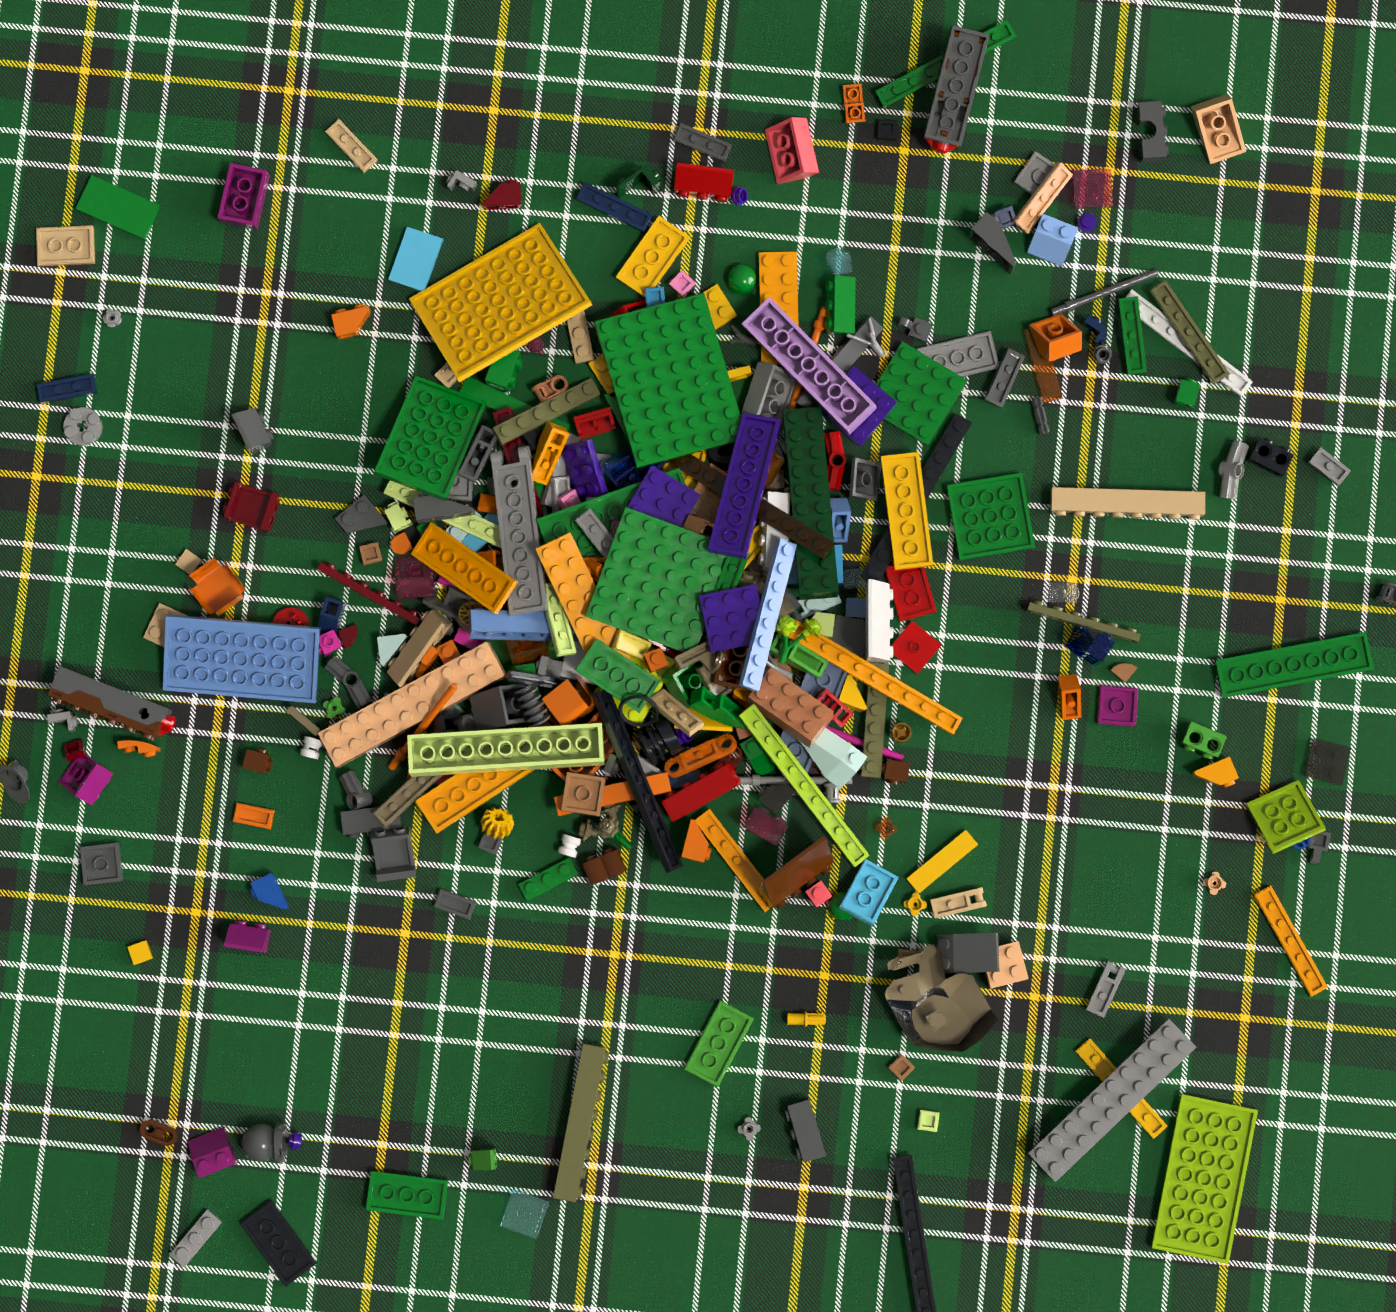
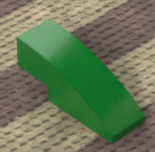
[690,686,746,729]

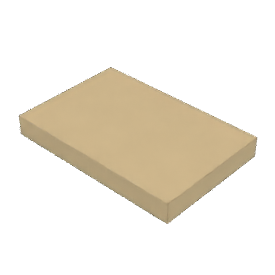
[36,225,95,267]

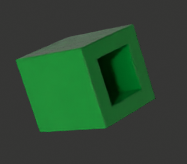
[1173,378,1200,409]

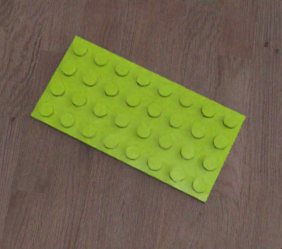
[1151,1094,1258,1264]

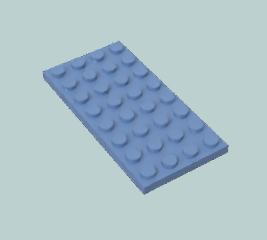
[163,614,320,703]

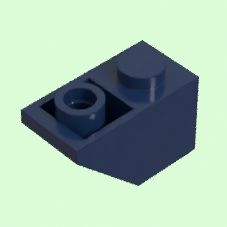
[318,596,347,636]

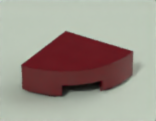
[338,624,358,649]

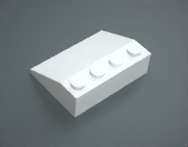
[866,579,893,662]

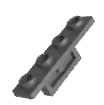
[422,585,484,619]

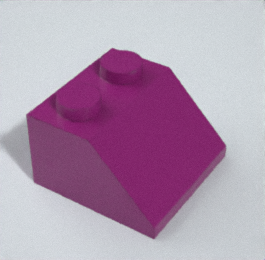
[58,754,113,806]
[224,920,271,953]
[188,1126,238,1178]

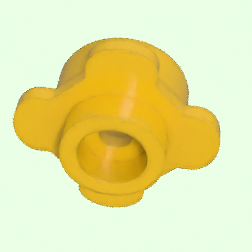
[904,893,927,916]

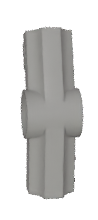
[1219,440,1249,499]

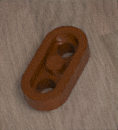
[139,1119,178,1146]

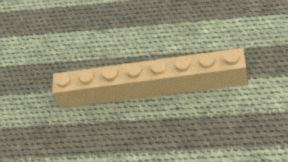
[1050,487,1205,520]

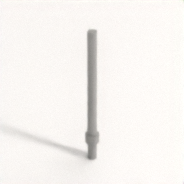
[738,775,852,786]

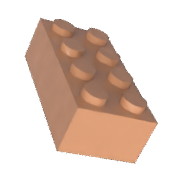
[747,668,834,748]

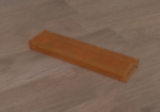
[1024,329,1063,404]

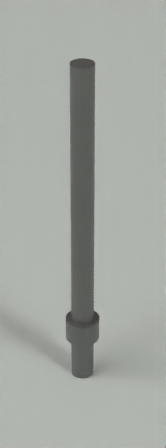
[1050,269,1159,316]

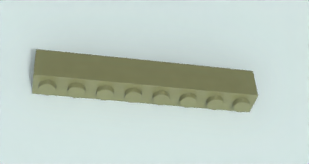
[553,1044,609,1202]

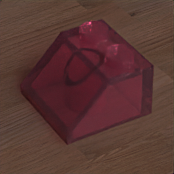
[395,556,436,599]
[743,807,788,847]

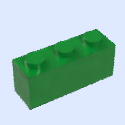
[824,275,856,337]

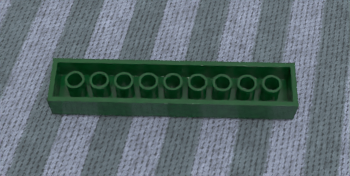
[783,407,839,600]

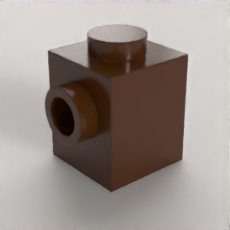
[242,748,273,775]
[881,759,910,785]

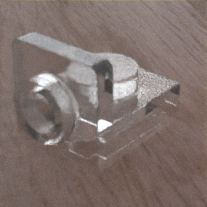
[1048,583,1079,603]

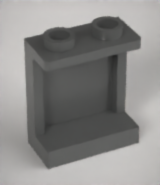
[370,826,416,882]

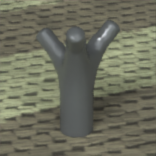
[730,325,757,347]

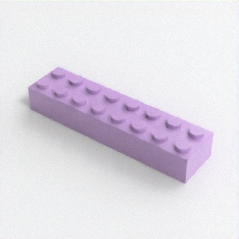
[742,297,877,435]

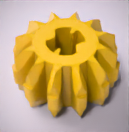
[481,807,514,839]

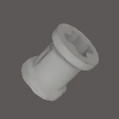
[824,783,841,803]

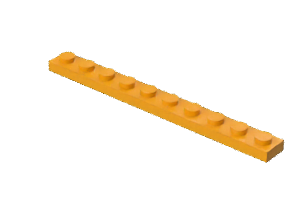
[788,620,963,735]

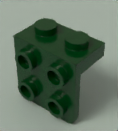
[616,164,661,198]

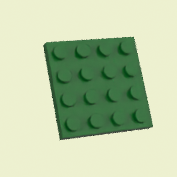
[876,341,968,446]
[946,473,1035,561]

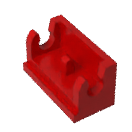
[574,407,616,440]

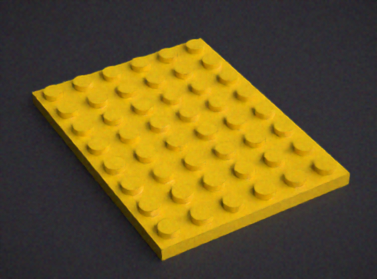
[409,223,592,382]

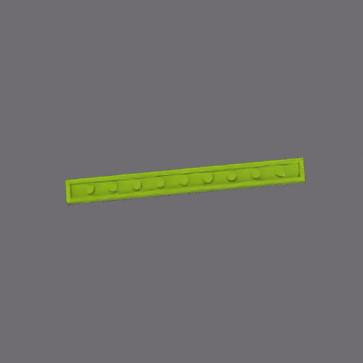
[737,704,870,867]

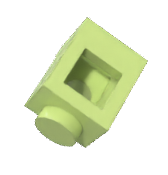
[384,501,413,533]

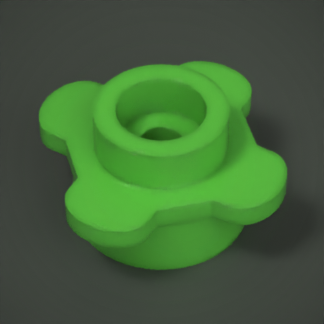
[323,697,345,719]

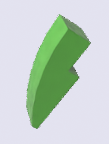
[769,633,829,678]

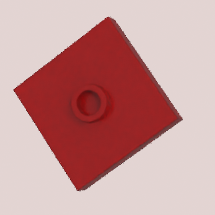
[891,621,942,674]

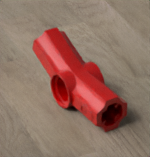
[824,431,846,491]

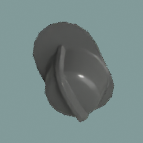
[0,760,30,804]

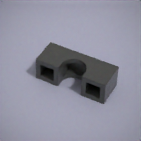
[1137,101,1169,163]

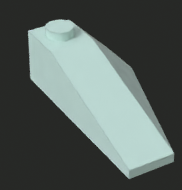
[798,728,867,789]

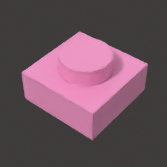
[669,270,696,298]
[557,489,581,510]

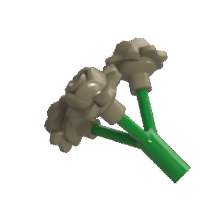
[578,804,633,850]

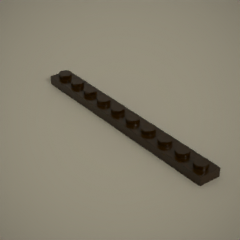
[667,454,834,560]

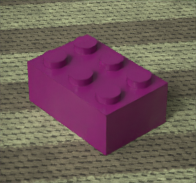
[218,163,270,230]

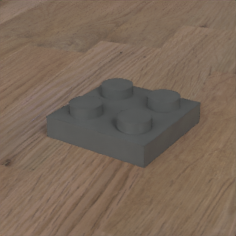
[80,843,123,886]

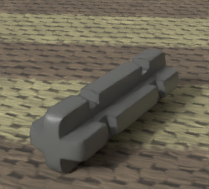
[1032,397,1050,435]

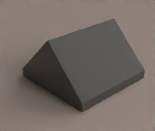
[849,457,881,501]

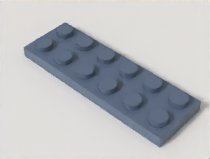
[770,662,847,773]

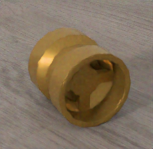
[891,723,911,743]

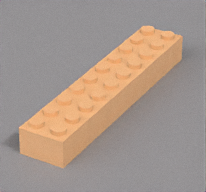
[318,642,507,767]

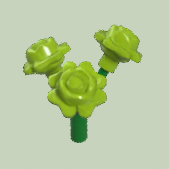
[776,615,822,664]

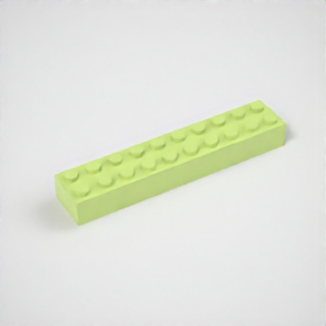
[407,723,605,777]

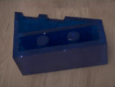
[599,450,668,490]
[1064,627,1115,667]

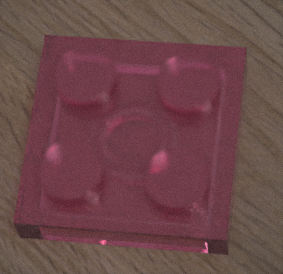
[1072,169,1113,209]

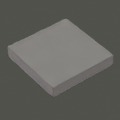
[1014,151,1055,195]

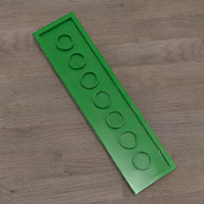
[1215,632,1374,698]

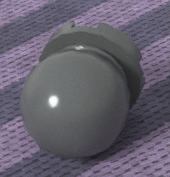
[241,1123,288,1162]

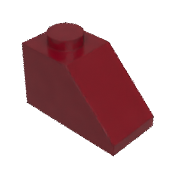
[483,180,522,210]

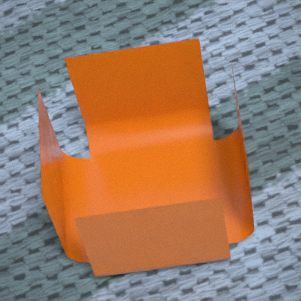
[188,558,246,616]
[541,675,597,726]

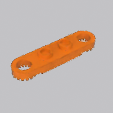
[664,733,737,778]

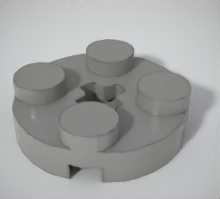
[63,407,103,446]

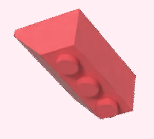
[765,117,819,184]

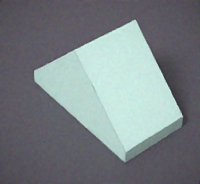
[377,634,408,668]

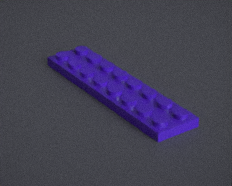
[708,413,781,559]

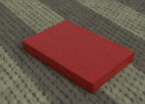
[885,564,937,622]

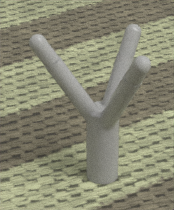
[846,318,885,358]
[763,654,793,680]

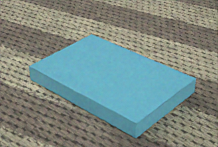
[388,227,443,292]
[839,859,899,927]

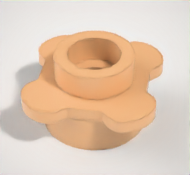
[1203,872,1226,895]

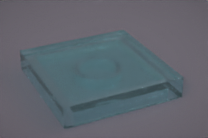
[500,1189,550,1239]

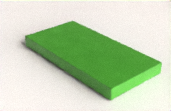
[684,1000,754,1087]

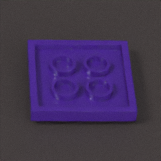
[820,366,898,447]
[627,465,701,527]
[699,584,760,653]

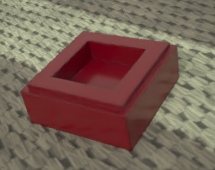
[64,739,86,762]

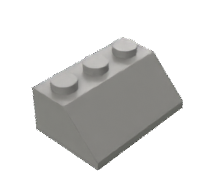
[740,362,797,431]

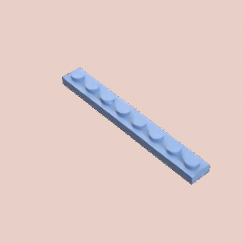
[739,538,797,692]

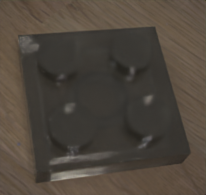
[1304,739,1351,786]

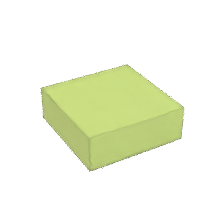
[917,1110,940,1132]

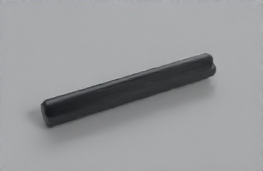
[506,670,576,689]

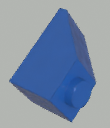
[250,873,290,910]

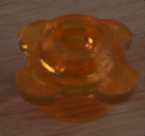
[875,817,898,840]

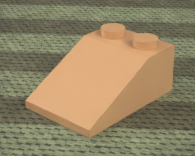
[1190,94,1246,164]

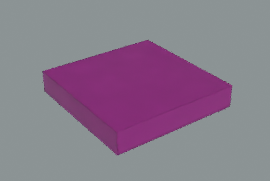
[1097,685,1139,727]

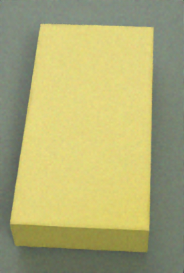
[612,629,652,662]

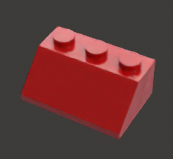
[674,162,734,202]

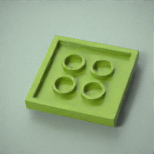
[1246,780,1325,854]

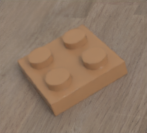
[561,772,605,817]

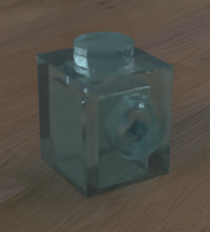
[825,248,853,276]

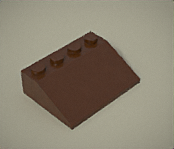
[757,836,834,911]

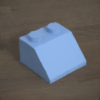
[1027,214,1078,267]

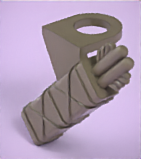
[673,641,724,673]

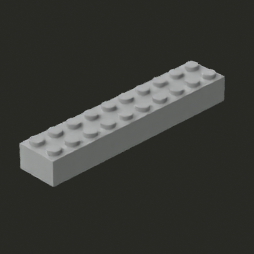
[1028,1019,1196,1182]

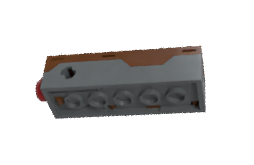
[922,25,990,154]
[48,666,176,741]

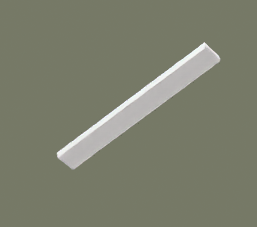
[1125,290,1253,398]

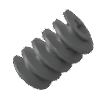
[514,685,550,727]

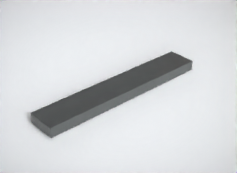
[795,315,884,408]

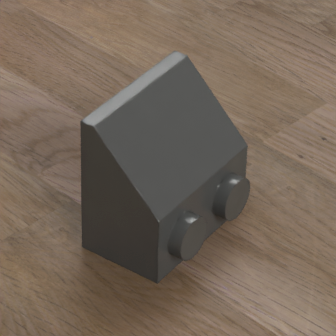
[232,408,274,454]

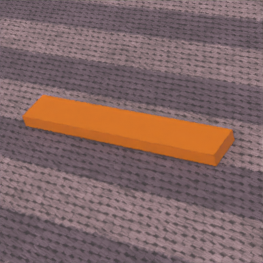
[554,772,672,817]

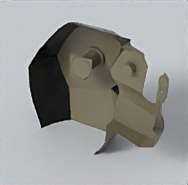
[885,945,998,1051]

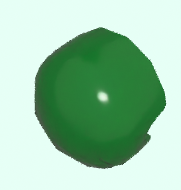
[727,264,756,295]
[828,891,854,921]

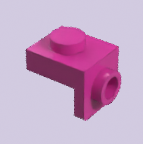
[319,630,341,658]

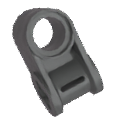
[1376,581,1396,607]

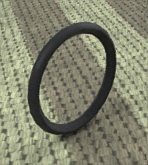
[618,695,659,727]

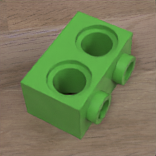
[1180,721,1227,760]

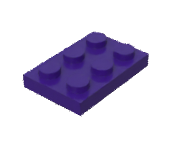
[562,439,608,500]

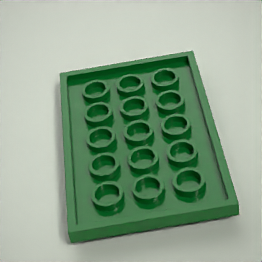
[374,375,487,501]

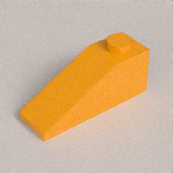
[532,421,570,485]

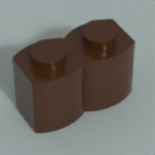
[582,848,627,886]

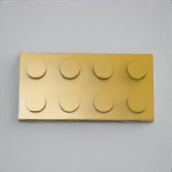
[616,216,690,299]

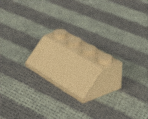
[387,610,453,687]

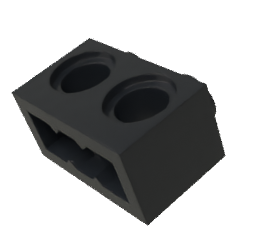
[1247,438,1294,478]

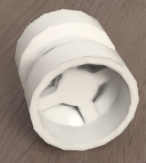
[299,736,323,760]
[557,834,581,858]

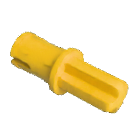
[787,1011,826,1027]

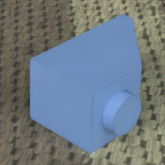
[830,498,851,543]

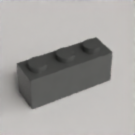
[340,807,402,839]
[784,1099,826,1162]

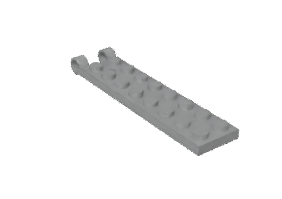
[490,445,549,616]

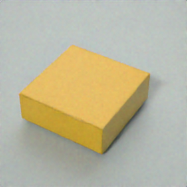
[128,940,153,965]

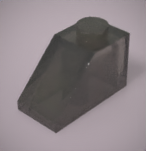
[758,784,795,815]

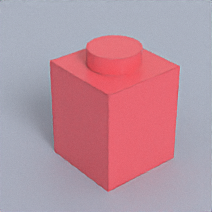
[805,881,832,907]

